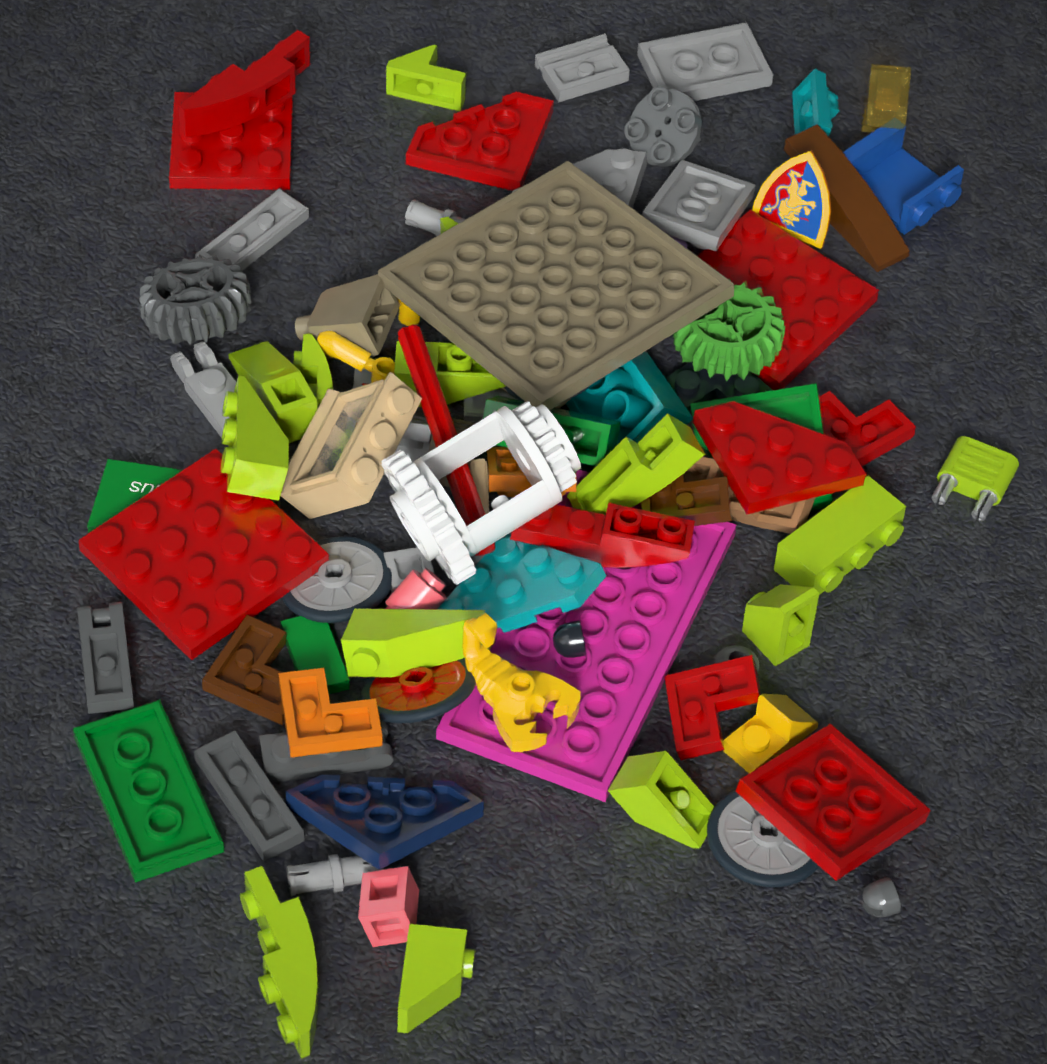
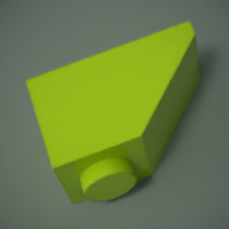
[742,584,819,666]
[608,751,714,849]
[397,924,475,1033]

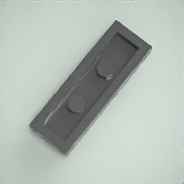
[195,731,304,862]

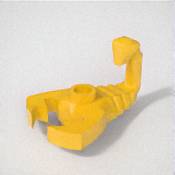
[462,612,581,752]

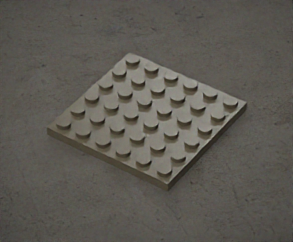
[378,161,734,410]

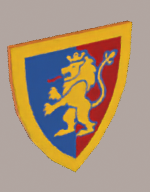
[752,150,831,249]

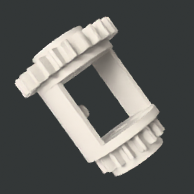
[381,401,581,585]

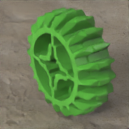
[673,278,785,381]

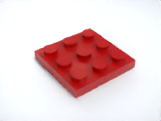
[169,92,293,190]
[735,724,930,881]

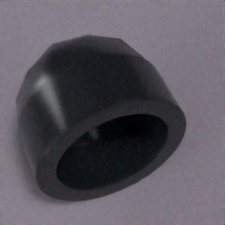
[553,620,587,658]

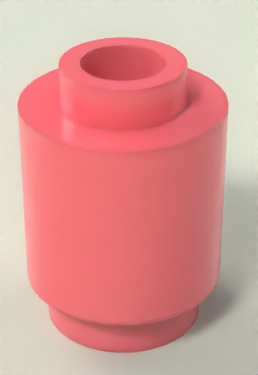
[385,568,447,610]

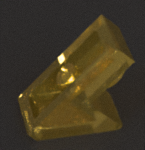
[861,64,911,132]

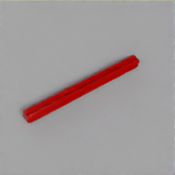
[398,324,495,556]

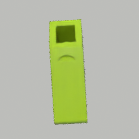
[228,341,317,443]
[394,341,506,407]
[221,375,289,501]

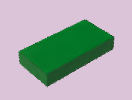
[280,616,349,694]

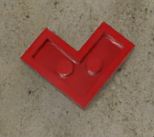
[819,391,916,466]
[664,655,761,761]

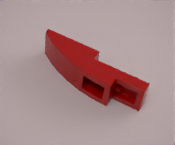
[178,30,310,138]
[510,503,695,568]

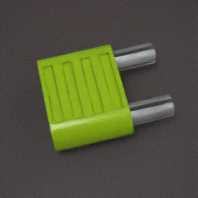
[932,436,1019,521]

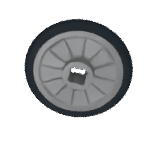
[282,537,392,623]
[707,790,819,887]

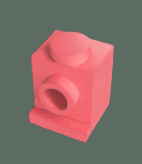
[358,866,419,947]

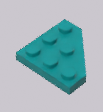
[437,534,606,633]

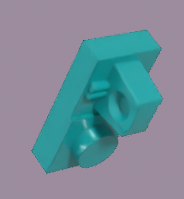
[792,69,839,136]

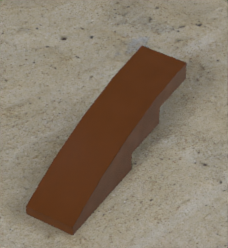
[784,125,910,272]

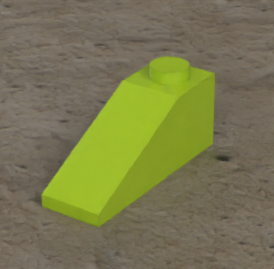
[341,609,491,677]

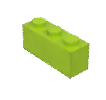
[774,476,906,595]

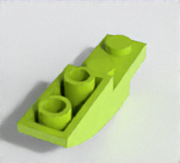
[240,866,318,1058]

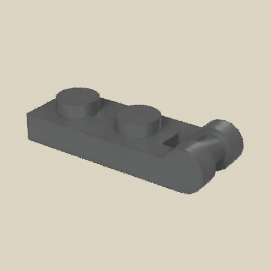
[77,602,134,714]
[259,720,393,783]

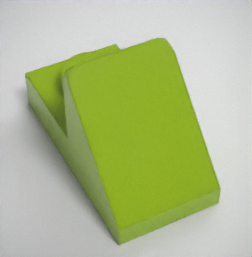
[386,45,466,111]

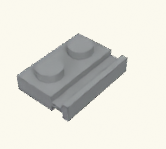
[535,34,630,102]

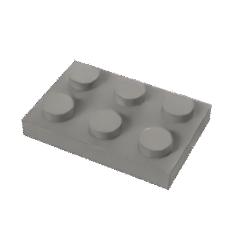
[637,22,773,101]
[642,160,756,251]

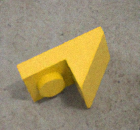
[723,694,818,773]

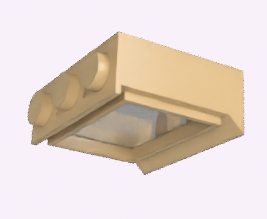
[280,372,422,519]

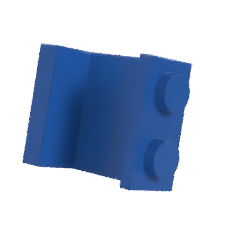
[843,117,964,235]

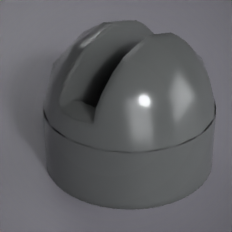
[862,877,901,918]

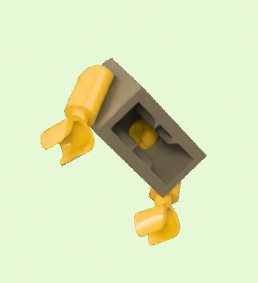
[295,274,420,383]

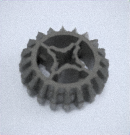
[139,255,252,345]

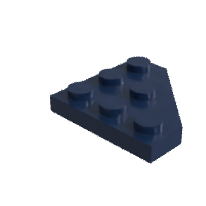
[286,774,484,870]

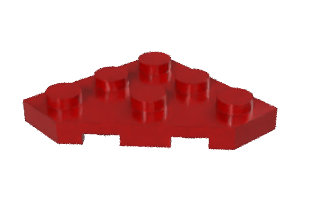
[406,92,554,191]
[692,401,866,515]

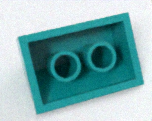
[565,351,693,445]

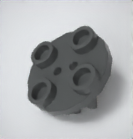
[624,87,702,167]

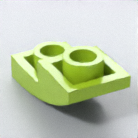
[293,334,333,409]

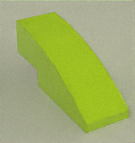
[567,413,705,515]

